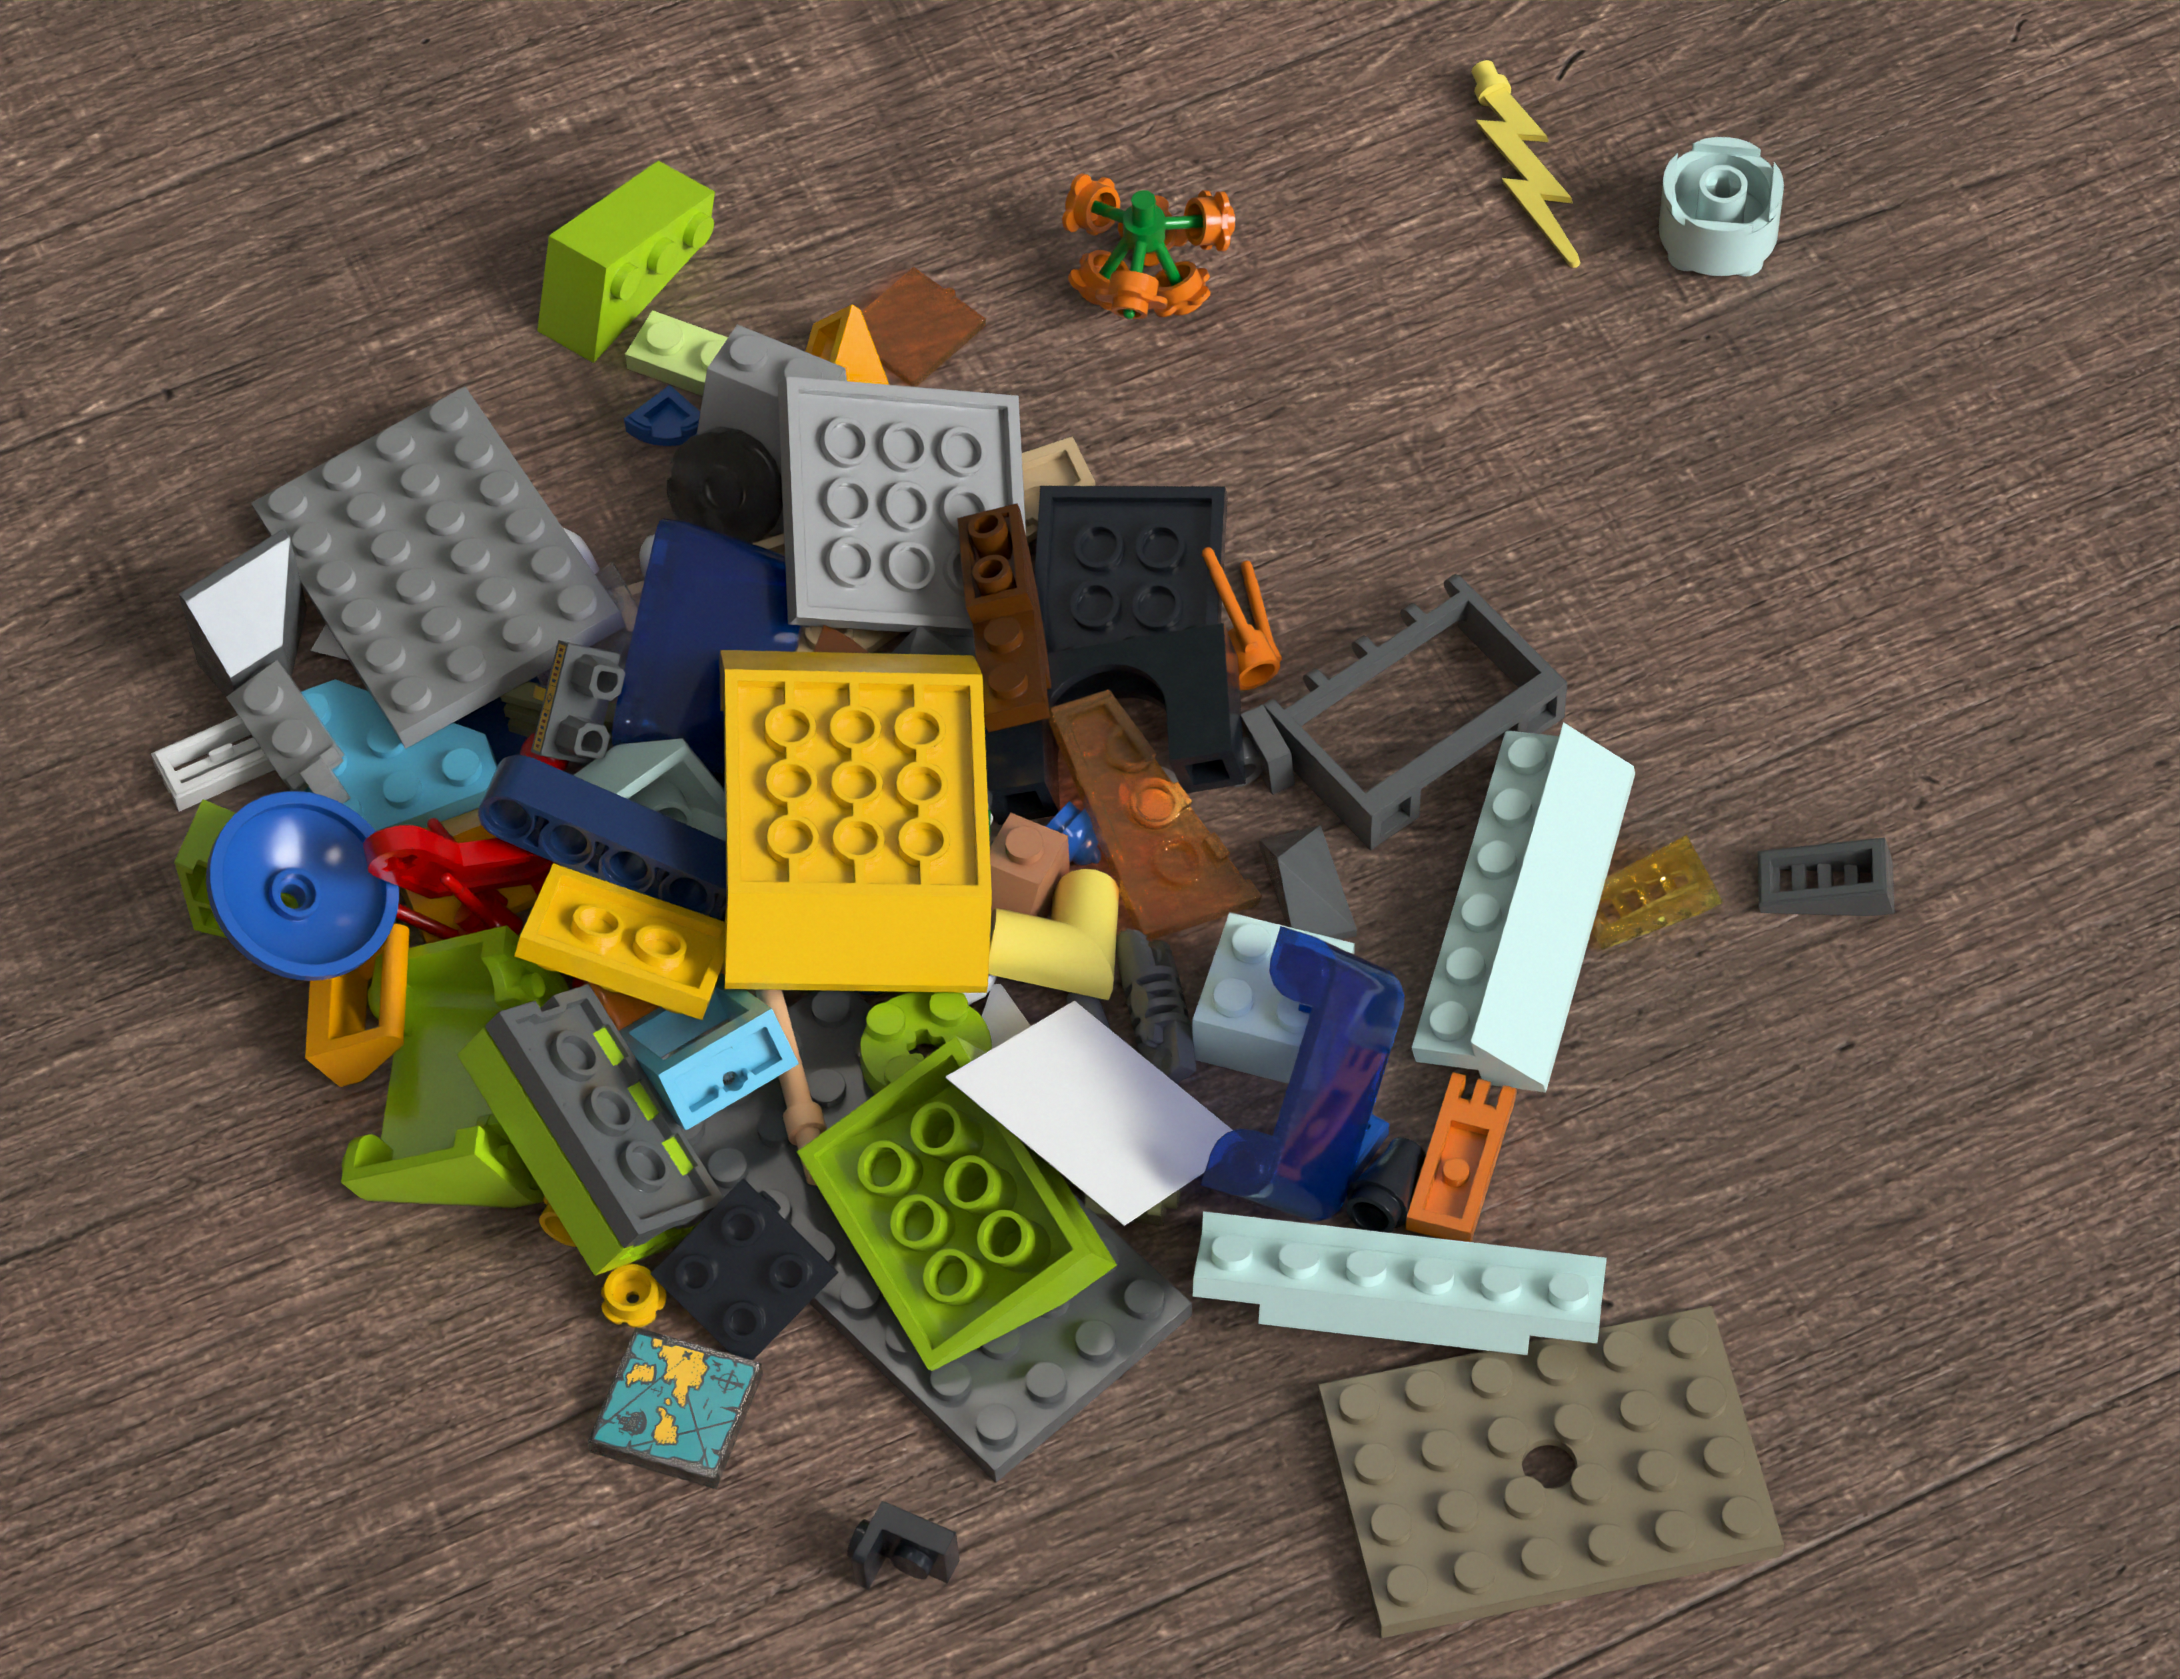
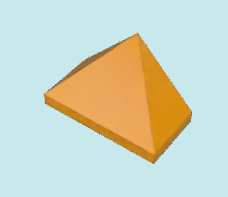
[805,304,889,385]

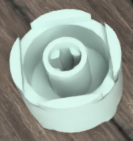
[1659,137,1784,276]

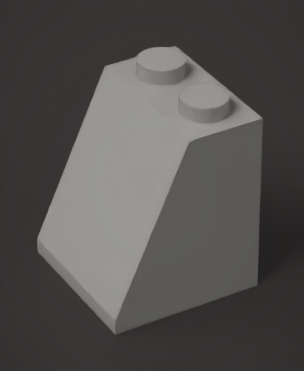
[688,324,847,536]

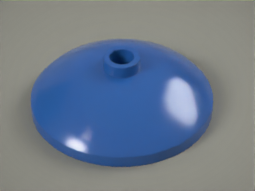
[206,791,399,981]

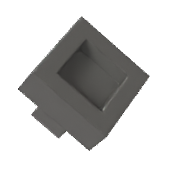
[1234,705,1295,795]

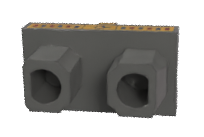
[531,640,626,764]

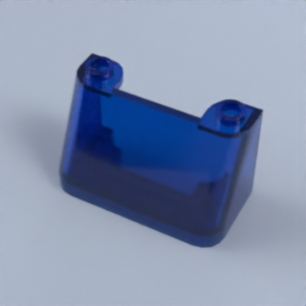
[612,518,810,789]
[1201,926,1405,1222]

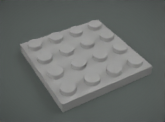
[778,376,1026,637]

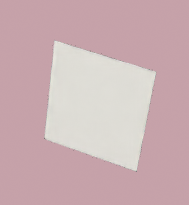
[945,1001,1248,1226]

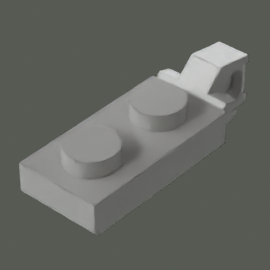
[226,660,351,804]

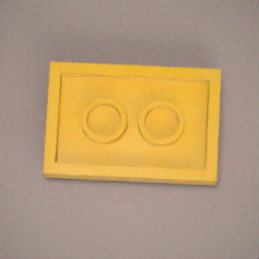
[514,863,725,1020]

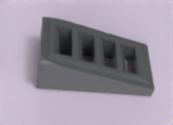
[1757,837,1895,916]

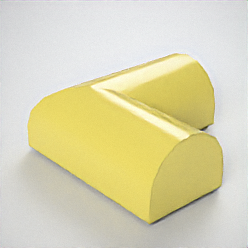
[989,869,1119,1000]

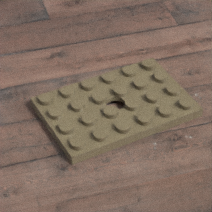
[1318,1306,1784,1638]

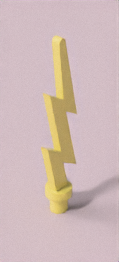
[1471,60,1580,268]

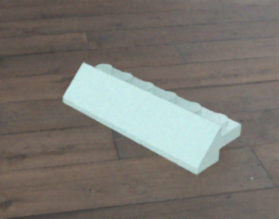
[1412,722,1635,1092]
[1193,1211,1607,1355]

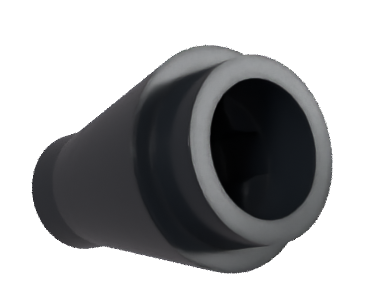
[1346,1137,1426,1233]

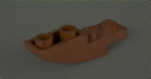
[957,503,1052,733]

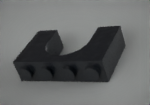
[984,623,1246,825]

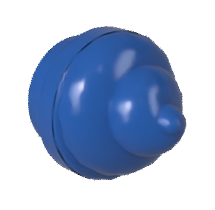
[1045,801,1101,866]

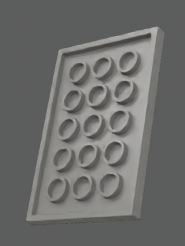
[251,386,626,749]

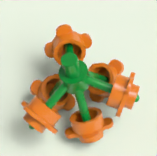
[1062,173,1235,319]

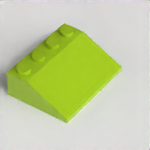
[797,1036,1117,1371]

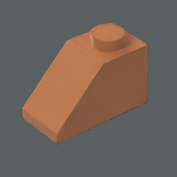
[990,813,1070,918]

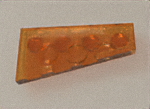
[1047,690,1262,941]

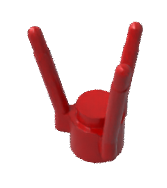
[396,818,523,940]

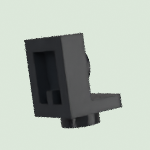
[847,1501,960,1589]

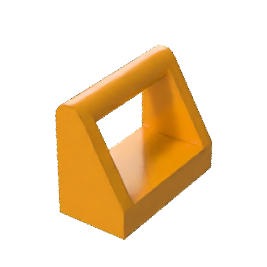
[305,924,409,1087]

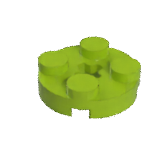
[860,992,992,1094]

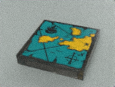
[588,1327,763,1489]

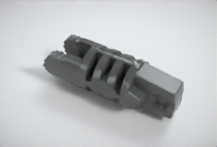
[1115,928,1196,1084]

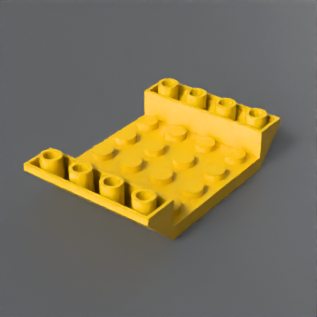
[719,650,992,993]

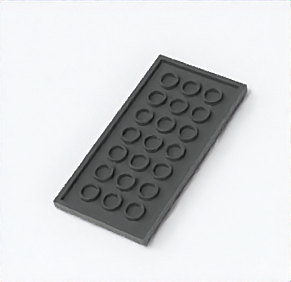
[678,990,1192,1483]

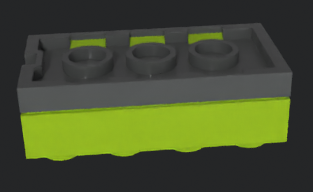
[457,984,724,1276]

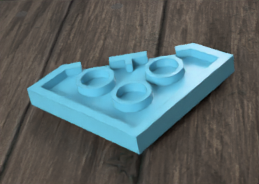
[301,679,497,832]

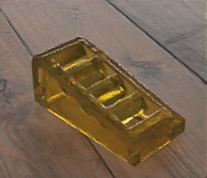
[1592,835,1723,950]

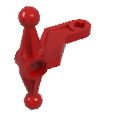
[363,732,588,989]

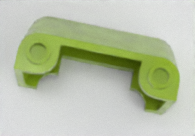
[341,925,569,1208]

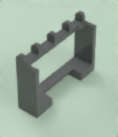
[1259,574,1567,851]

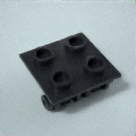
[651,1178,839,1364]

